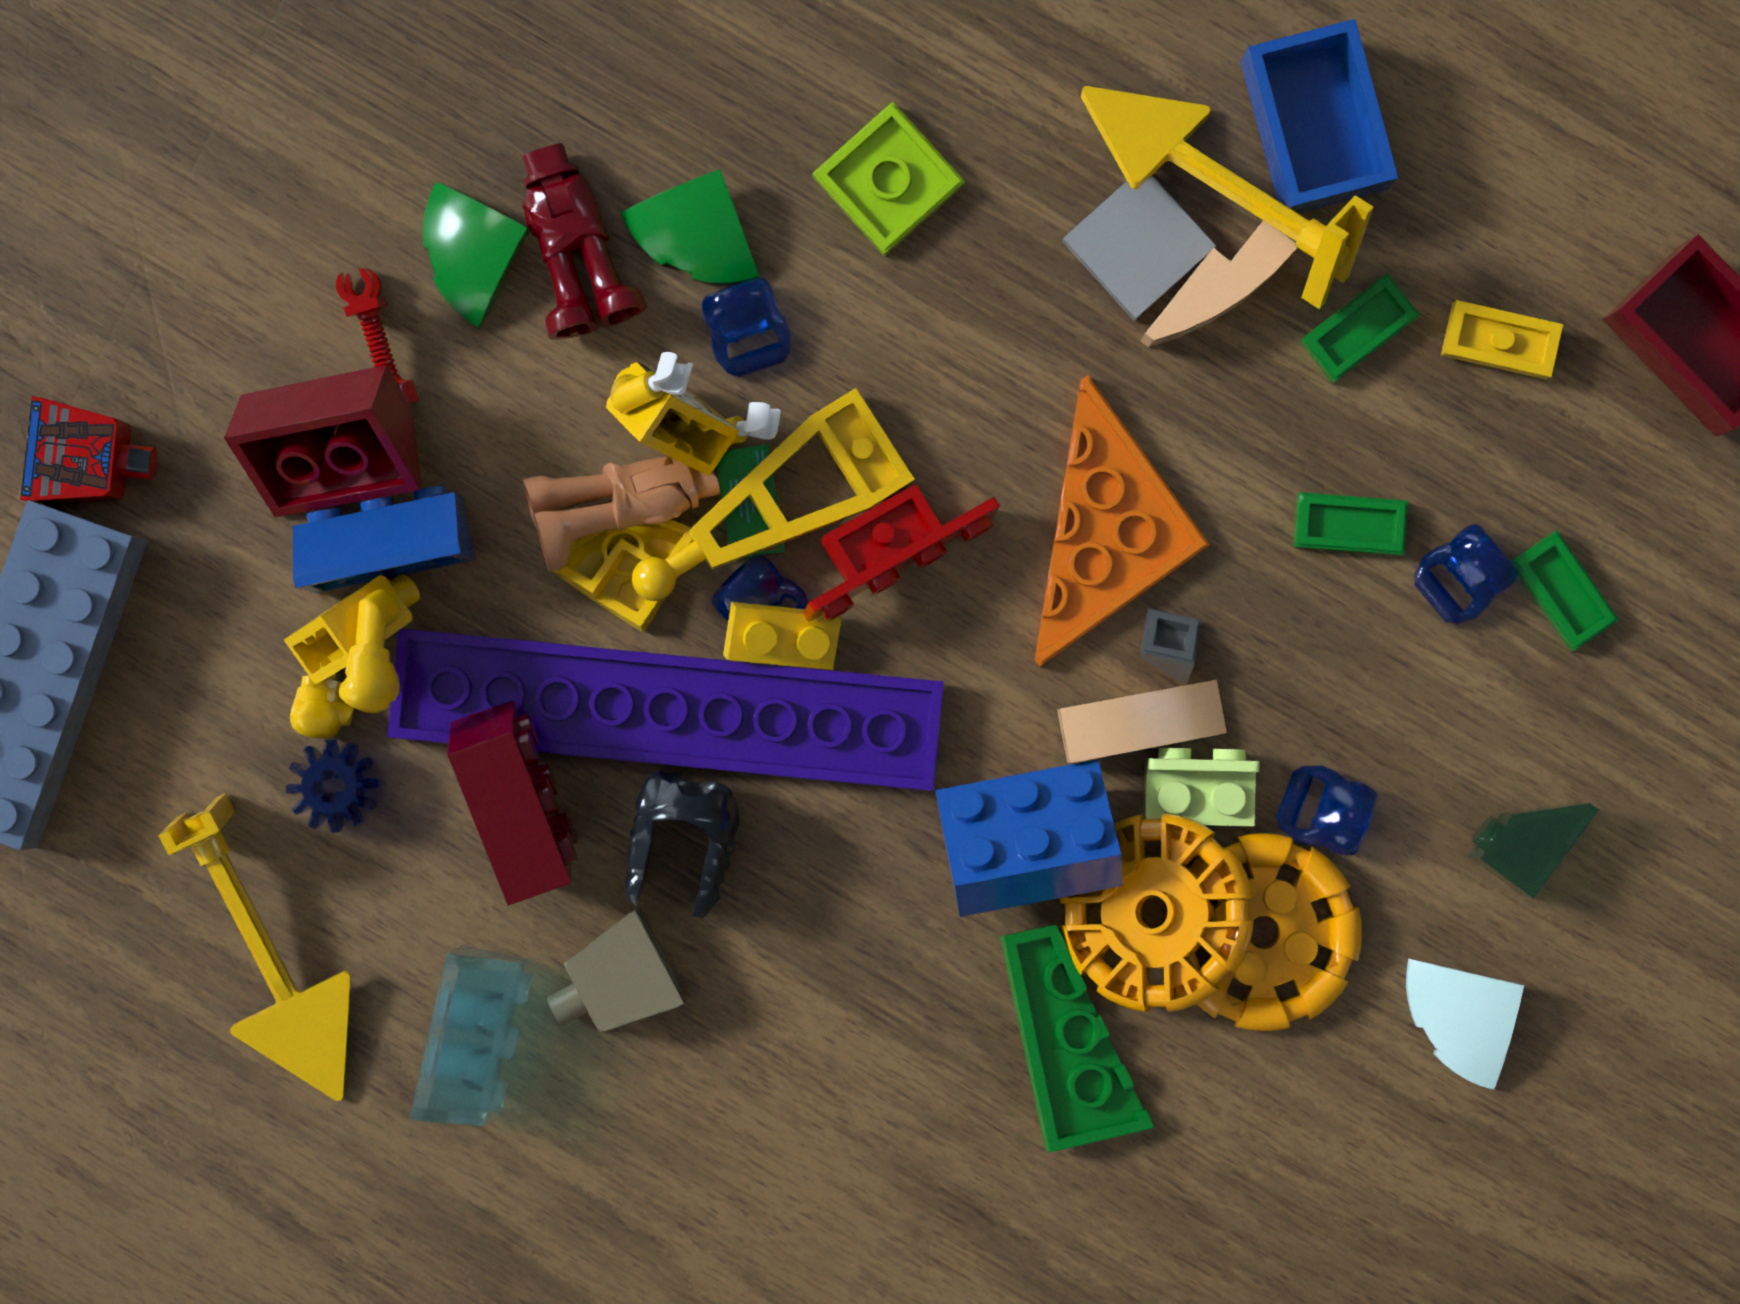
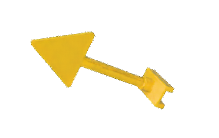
[1081,86,1374,309]
[158,793,351,1101]

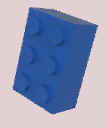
[1240,19,1398,214]
[935,759,1123,917]

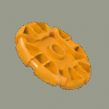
[1060,813,1254,1012]
[1165,833,1362,1031]

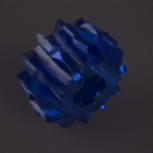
[286,739,382,833]

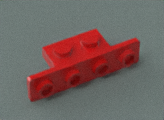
[803,484,1000,622]

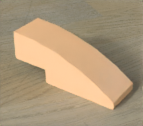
[1140,221,1297,347]
[1057,680,1227,763]

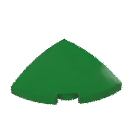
[620,169,760,285]
[423,181,530,329]

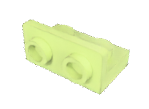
[1144,748,1260,826]

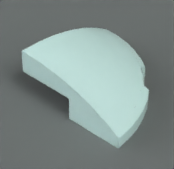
[1406,958,1524,1090]

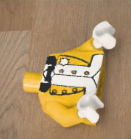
[606,352,781,476]

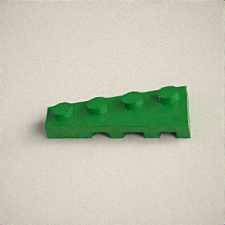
[1000,924,1155,1153]

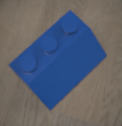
[293,486,476,594]

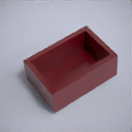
[1602,234,1740,437]
[447,700,578,906]

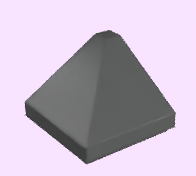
[1139,608,1201,683]

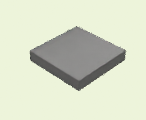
[1062,176,1216,321]

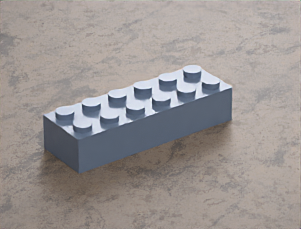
[0,500,148,850]

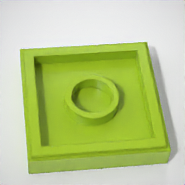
[812,101,965,257]

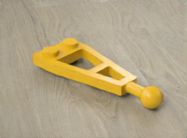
[632,388,915,601]

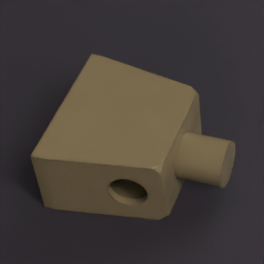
[547,908,687,1032]

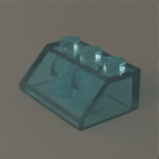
[410,945,532,1126]

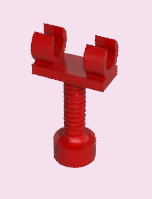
[336,267,419,403]

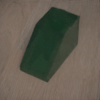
[1469,802,1599,899]

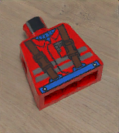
[20,396,157,505]

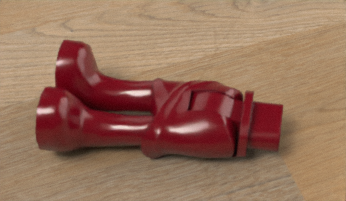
[522,143,647,340]

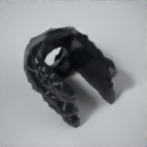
[625,770,739,918]

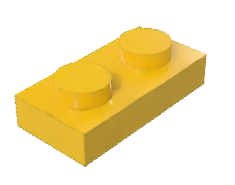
[1441,300,1563,380]
[723,602,842,670]

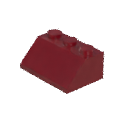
[224,365,422,517]

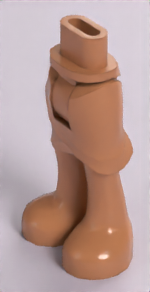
[523,456,720,572]

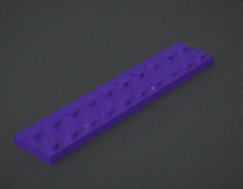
[387,628,944,791]

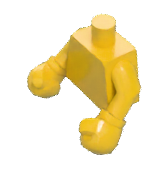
[284,574,420,739]

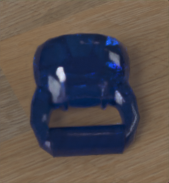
[702,277,791,378]
[1414,524,1518,624]
[711,555,809,622]
[1276,765,1378,856]

